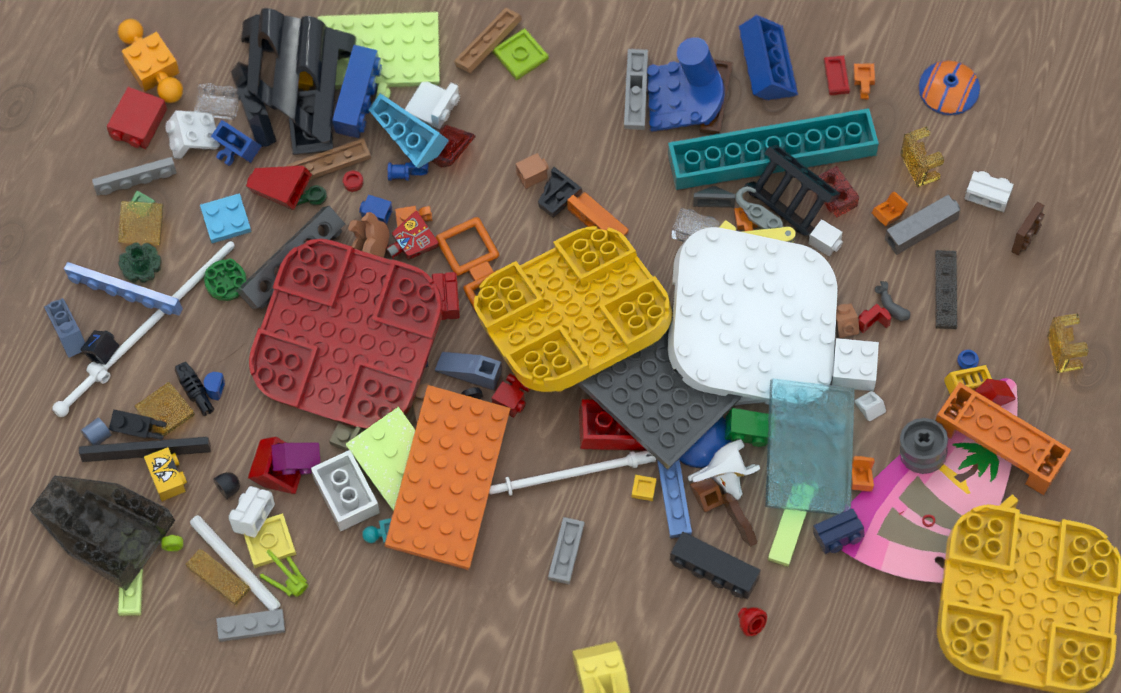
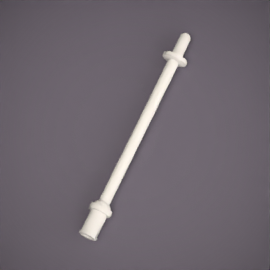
[489,450,656,496]

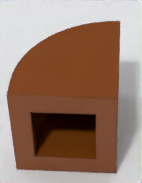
[690,477,724,512]

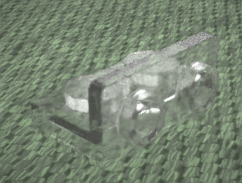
[194,83,240,120]

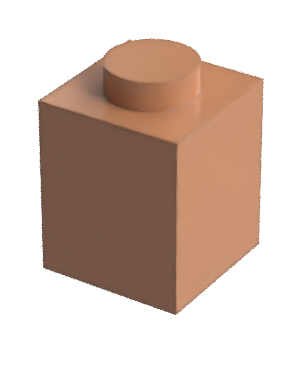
[516,153,549,189]

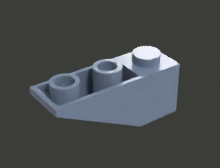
[44,298,85,358]
[435,352,502,391]

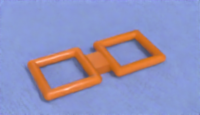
[435,217,499,314]

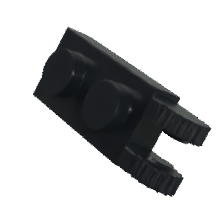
[109,409,167,440]

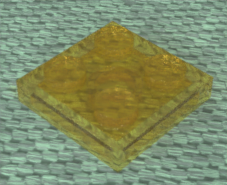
[118,201,164,245]
[135,382,195,437]

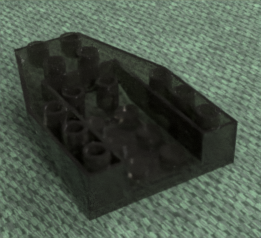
[30,475,176,591]

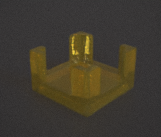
[900,126,944,187]
[1047,313,1089,373]

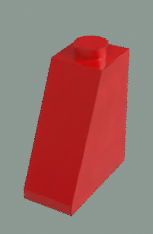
[246,166,312,210]

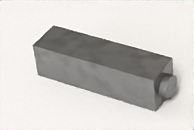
[885,195,960,255]

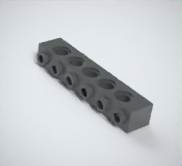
[236,206,345,309]

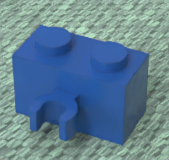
[211,120,262,166]

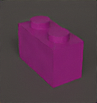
[271,443,321,475]

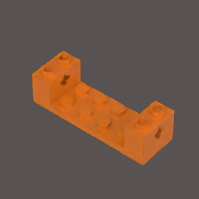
[935,382,1072,496]

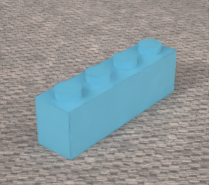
[369,93,449,168]

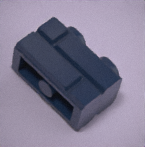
[813,508,864,554]

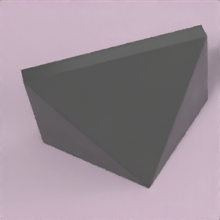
[693,186,735,208]

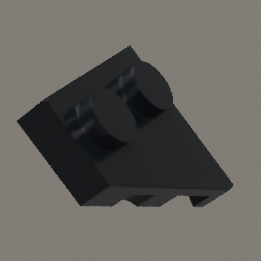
[538,167,583,218]

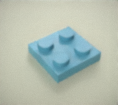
[200,193,251,243]

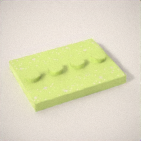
[346,407,415,511]

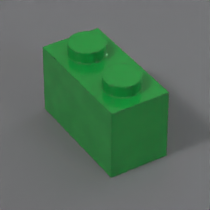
[725,408,773,447]

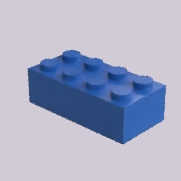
[332,45,382,138]

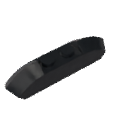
[231,62,277,147]

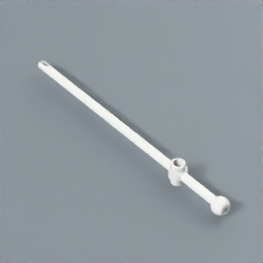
[52,241,235,417]

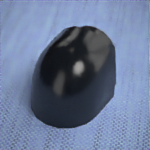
[213,472,240,500]

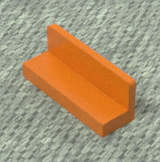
[567,193,628,236]

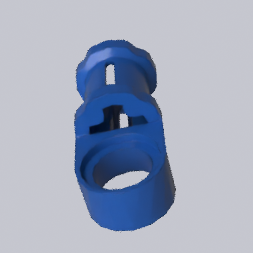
[388,161,428,181]

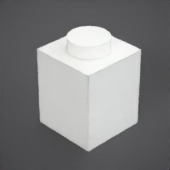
[809,219,843,257]

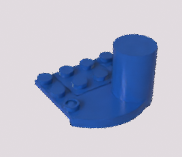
[647,38,725,132]

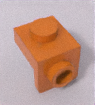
[871,192,908,226]
[848,456,875,492]

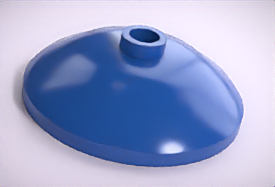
[679,417,732,468]

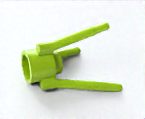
[260,550,308,597]

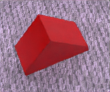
[975,379,1016,406]

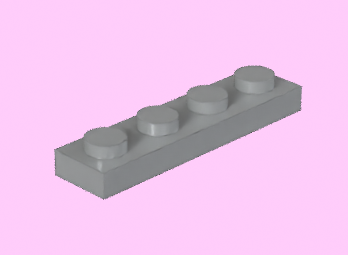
[92,157,177,196]

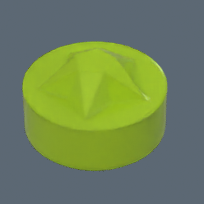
[161,535,183,551]

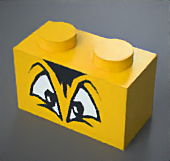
[144,447,187,501]

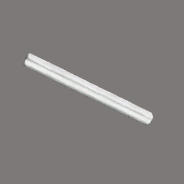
[190,515,280,611]

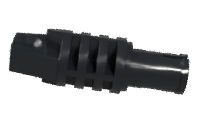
[175,362,214,416]

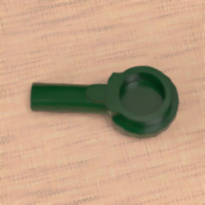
[288,185,327,209]

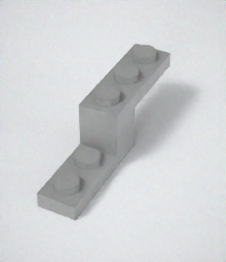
[624,49,648,130]

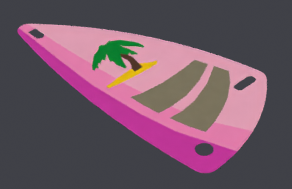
[841,378,1018,583]

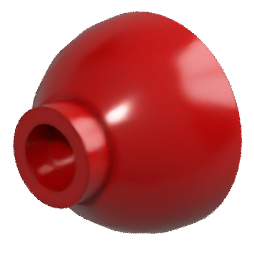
[738,607,767,637]

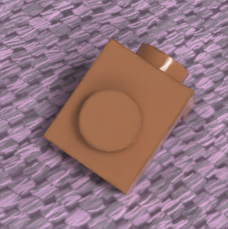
[836,304,859,338]

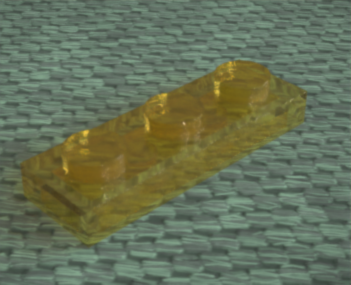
[186,548,250,606]

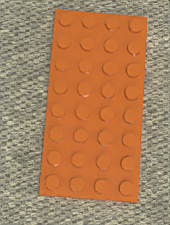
[384,385,510,570]

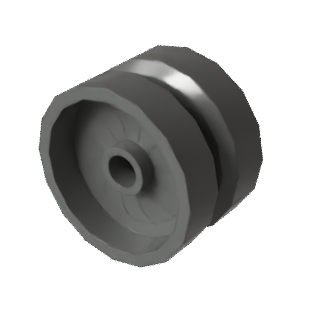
[900,418,948,474]

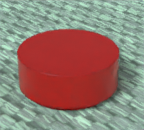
[343,171,364,192]

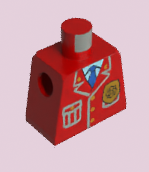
[386,210,439,260]

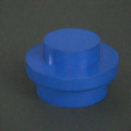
[957,350,979,369]

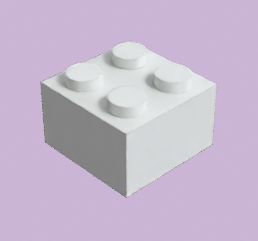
[831,338,879,391]

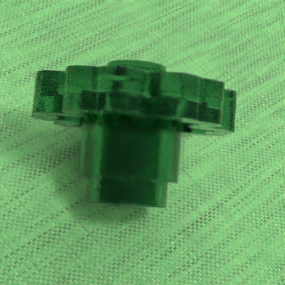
[118,242,162,283]

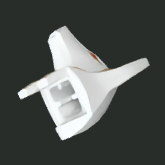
[687,439,760,500]

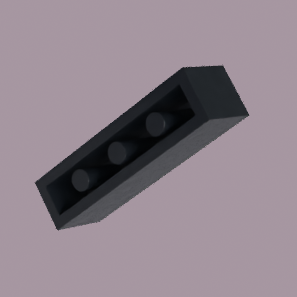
[670,531,761,599]

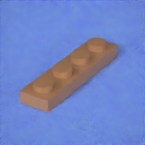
[454,8,522,73]
[287,138,371,180]

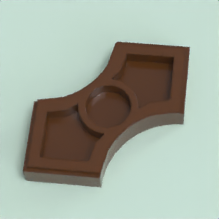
[722,493,757,547]

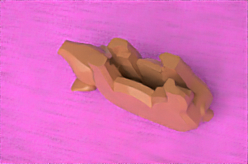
[348,212,390,258]

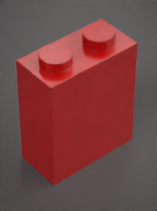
[107,87,167,149]

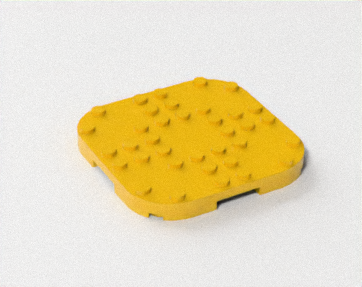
[474,226,672,392]
[937,505,1121,693]

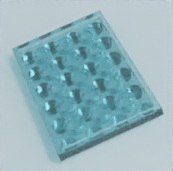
[765,378,854,515]

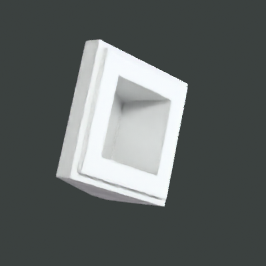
[854,391,886,421]

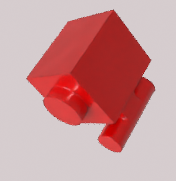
[491,373,531,418]

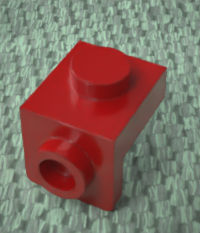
[858,304,892,333]

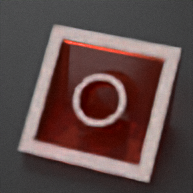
[431,125,476,168]

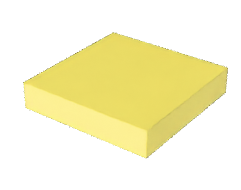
[244,513,296,568]

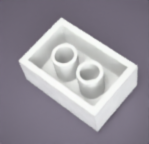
[311,450,380,532]

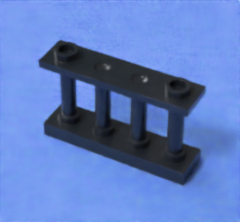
[744,145,840,236]

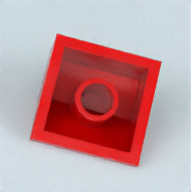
[248,437,301,494]

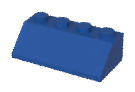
[739,15,798,100]

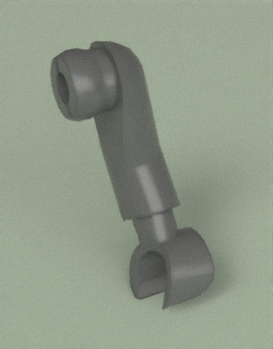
[875,281,910,321]

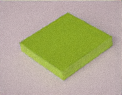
[493,28,549,80]

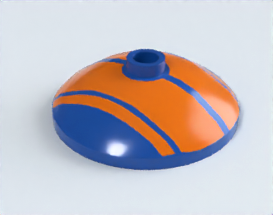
[919,61,980,115]

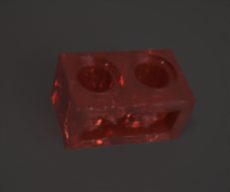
[818,166,859,218]

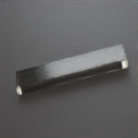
[935,250,957,329]

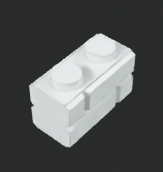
[965,171,1014,212]
[229,486,275,538]

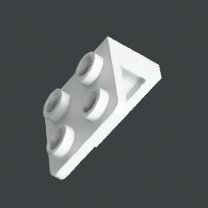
[405,82,460,129]
[166,111,220,159]

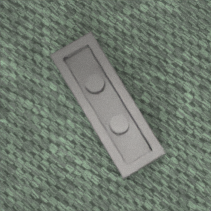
[548,517,585,585]
[216,609,285,642]

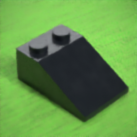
[289,90,334,155]

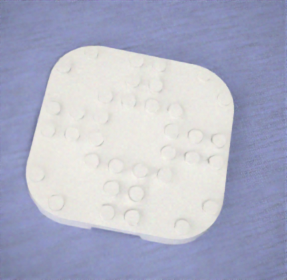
[668,227,837,408]

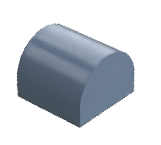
[81,417,112,445]

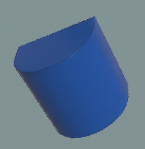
[204,372,225,401]

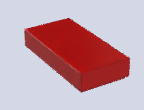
[824,55,850,96]

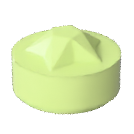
[376,83,391,99]

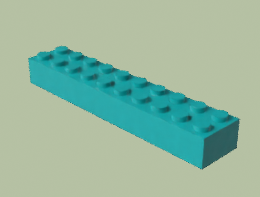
[668,108,879,190]

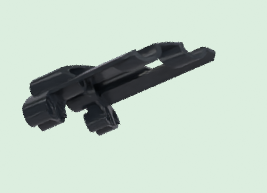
[241,8,356,144]

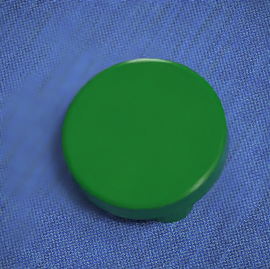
[204,258,246,301]

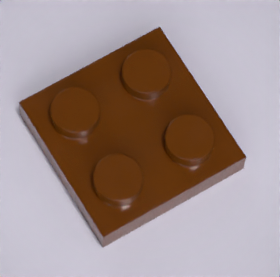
[1011,201,1045,256]

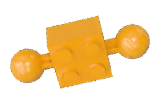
[118,19,183,103]

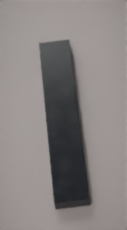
[79,437,211,462]

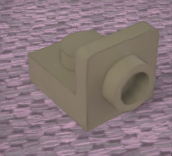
[329,423,362,451]

